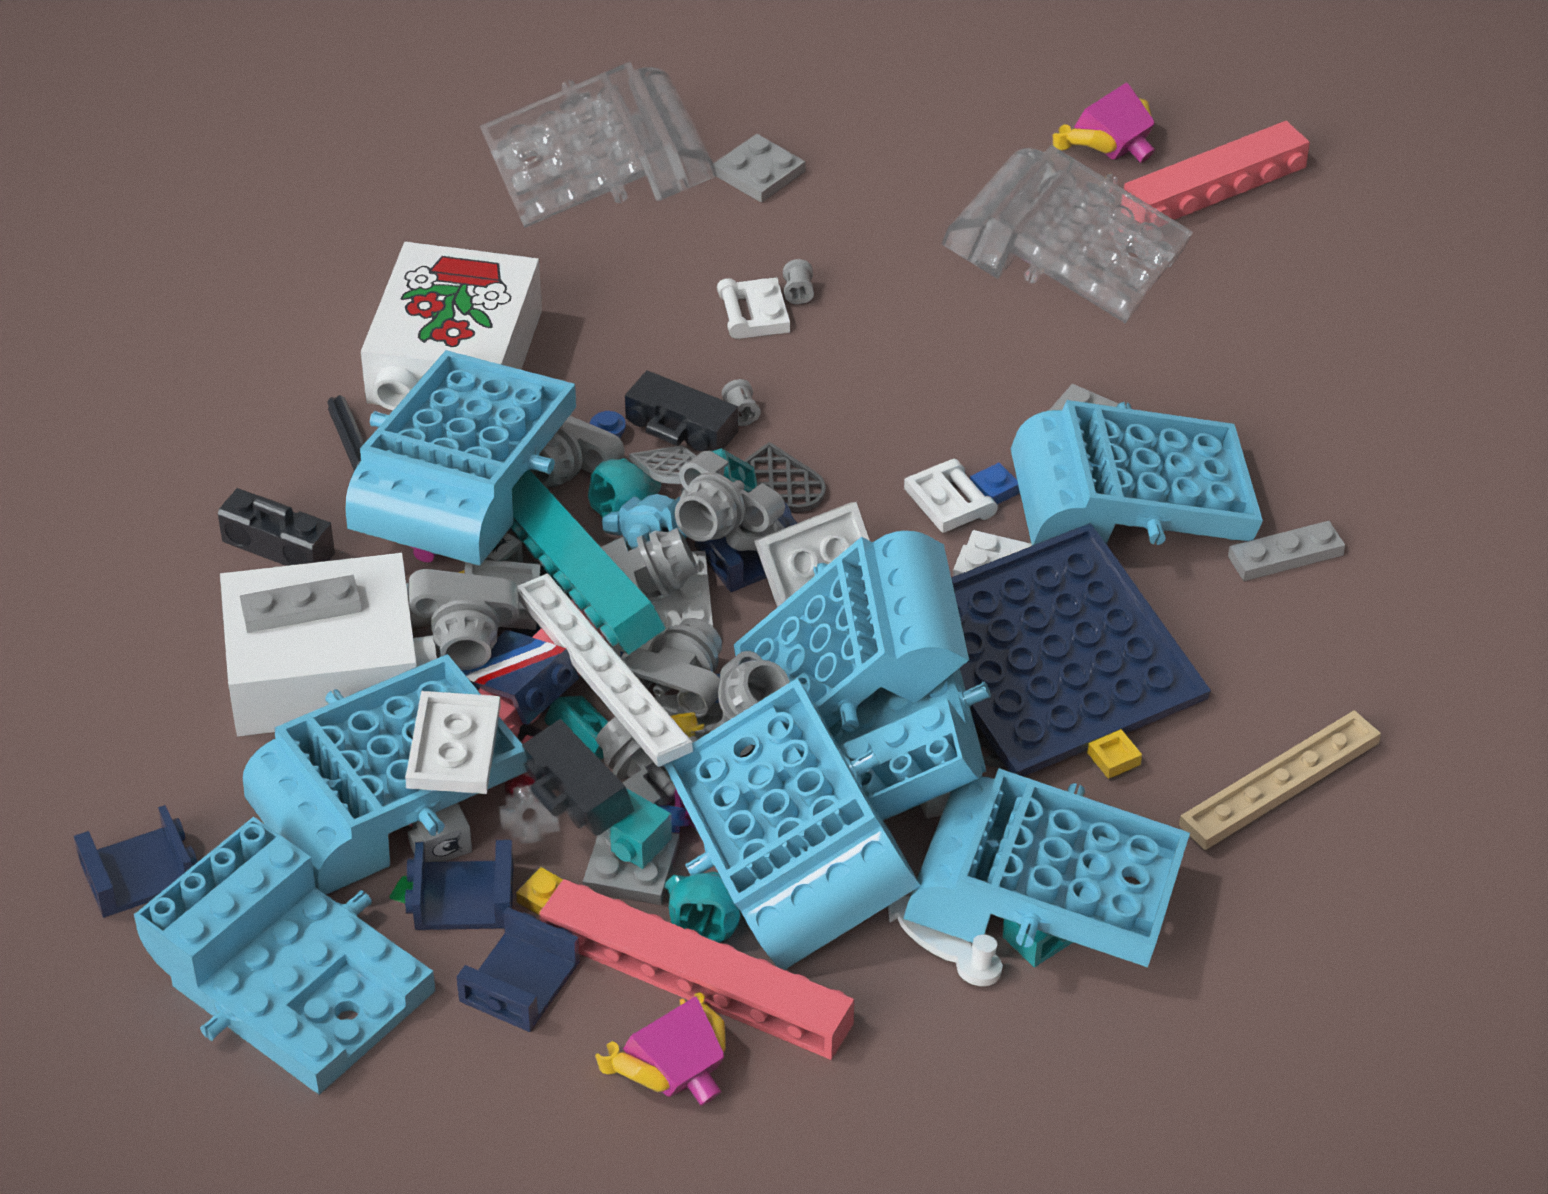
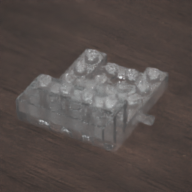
[480,62,717,228]
[941,145,1193,324]

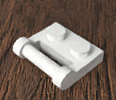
[717,277,790,339]
[904,459,998,533]

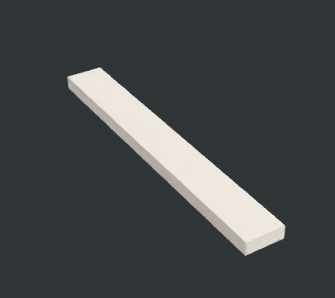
[517,574,693,767]

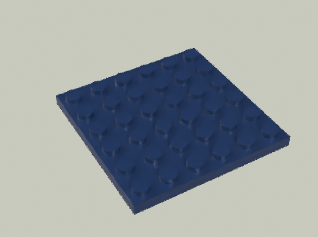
[951,523,1211,777]

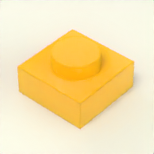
[1087,729,1142,779]
[516,867,563,915]

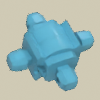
[602,494,687,549]

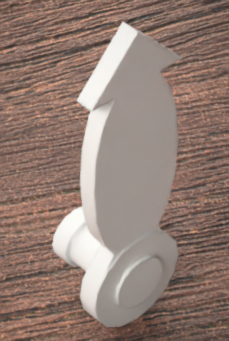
[888,896,1003,986]

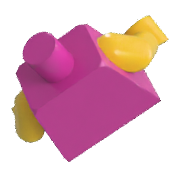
[1052,82,1155,163]
[595,992,726,1106]

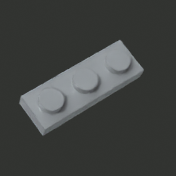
[1228,521,1345,581]
[240,574,362,633]

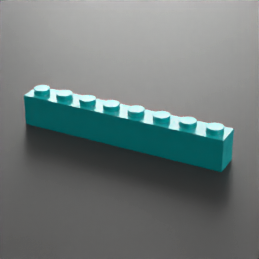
[510,470,666,655]

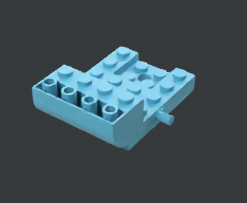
[346,350,576,566]
[1010,400,1263,546]
[734,531,969,753]
[243,654,527,895]
[829,668,991,820]
[664,678,920,970]
[903,769,1190,967]
[134,817,436,1095]

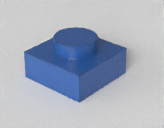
[970,463,1020,504]

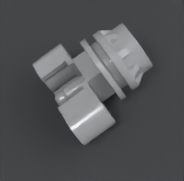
[530,416,625,487]
[675,451,785,541]
[601,528,699,598]
[409,569,519,670]
[621,618,722,718]
[710,651,790,758]
[596,716,698,805]

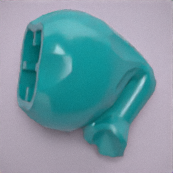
[588,458,662,518]
[665,872,741,943]

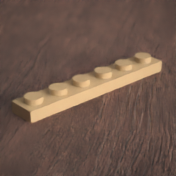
[1179,710,1381,850]

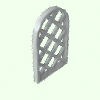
[629,445,696,484]

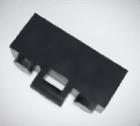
[625,370,738,452]
[218,488,335,566]
[522,719,635,836]

